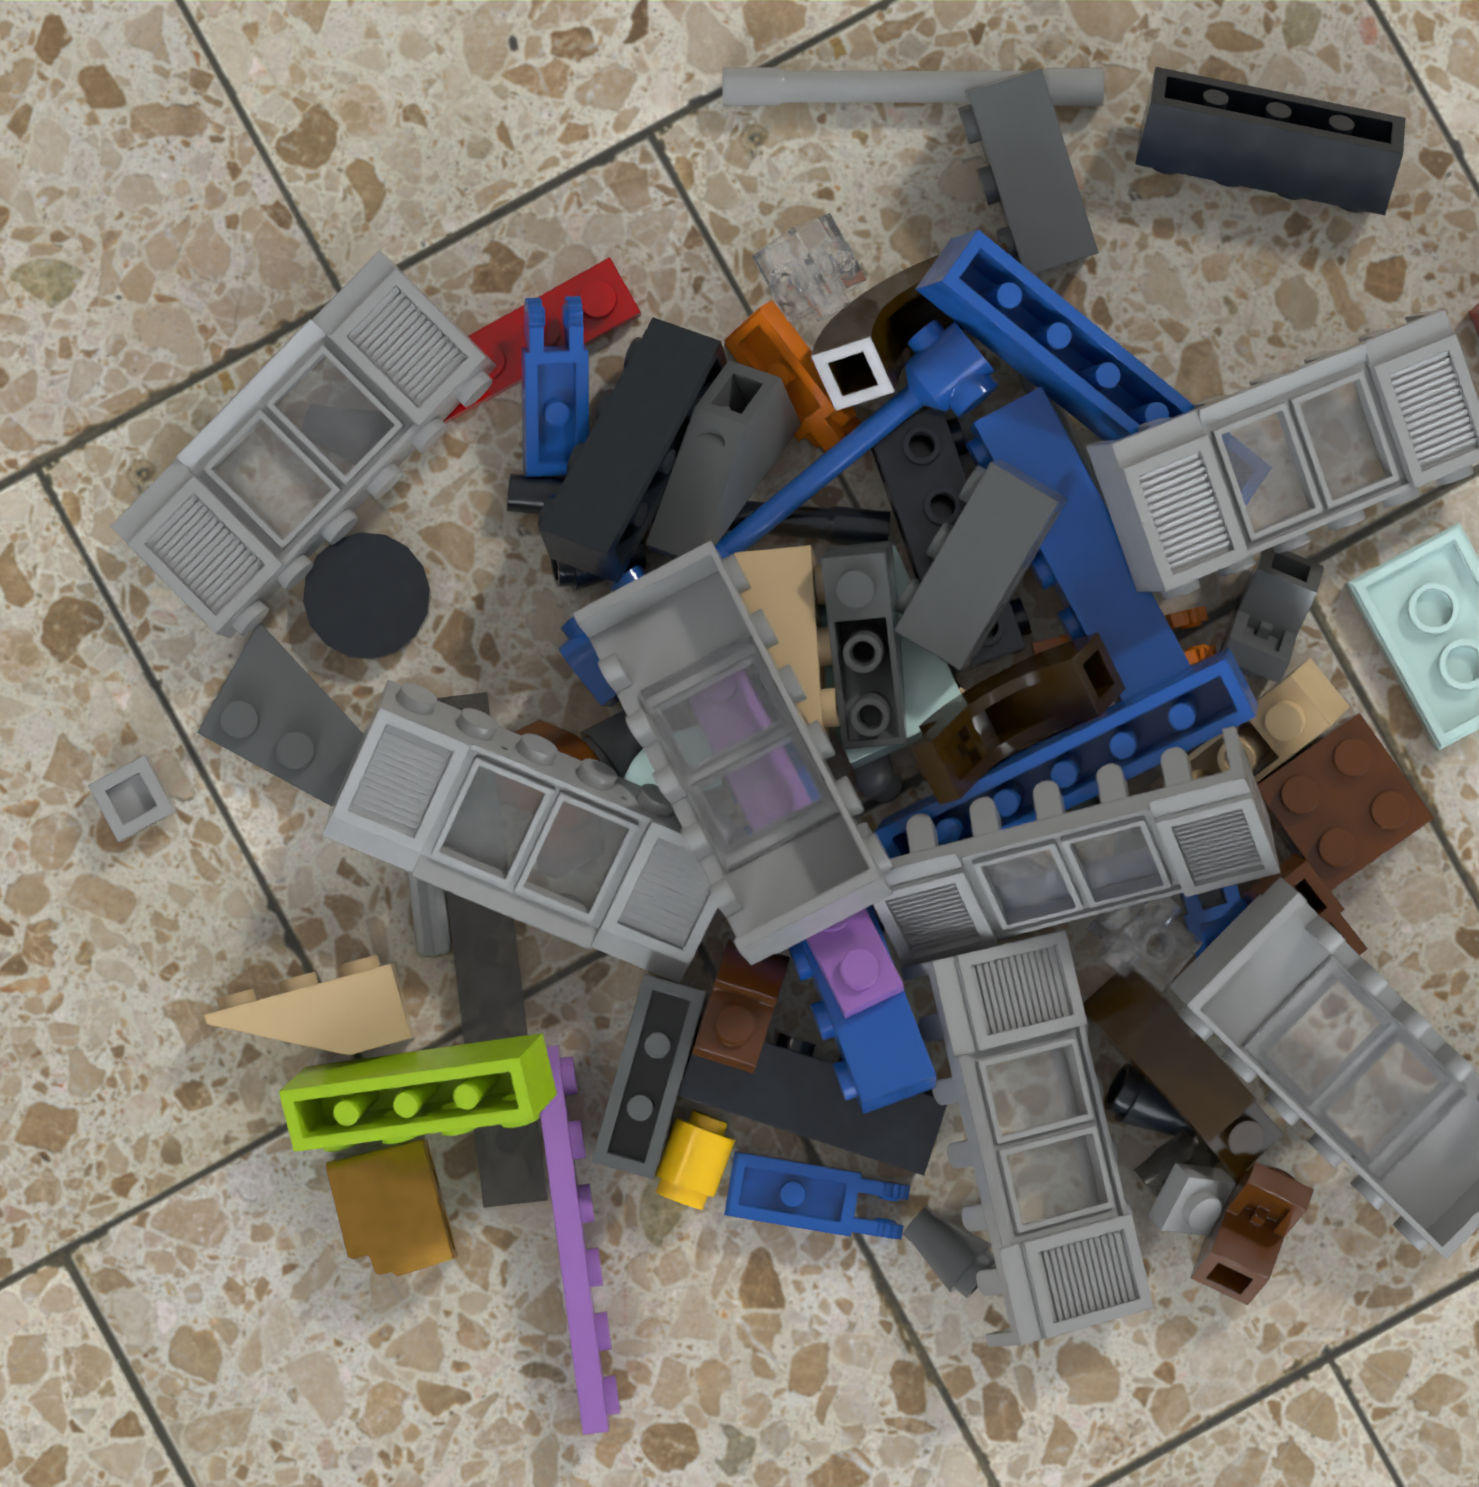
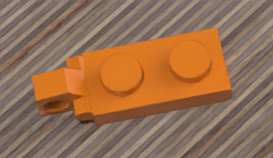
[724,300,861,453]

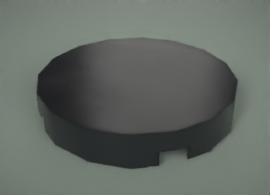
[303,532,431,660]

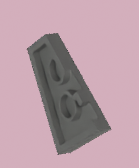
[197,622,364,806]

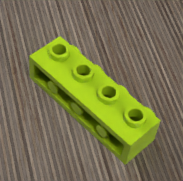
[279,1033,557,1152]

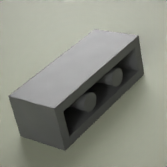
[958,67,1098,274]
[894,460,1068,670]
[591,974,707,1179]

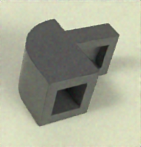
[1219,547,1324,684]

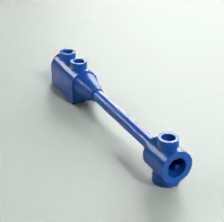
[559,319,999,707]

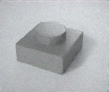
[88,755,177,842]
[1147,1163,1236,1236]

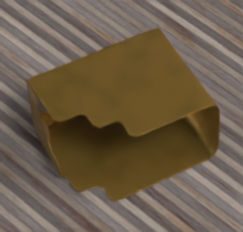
[326,1139,458,1277]

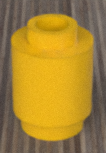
[655,1110,736,1210]

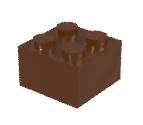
[1257,713,1434,891]

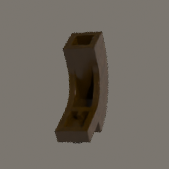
[811,243,1010,411]
[911,632,1126,805]
[1083,965,1284,1178]

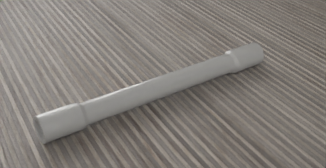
[723,67,1104,106]

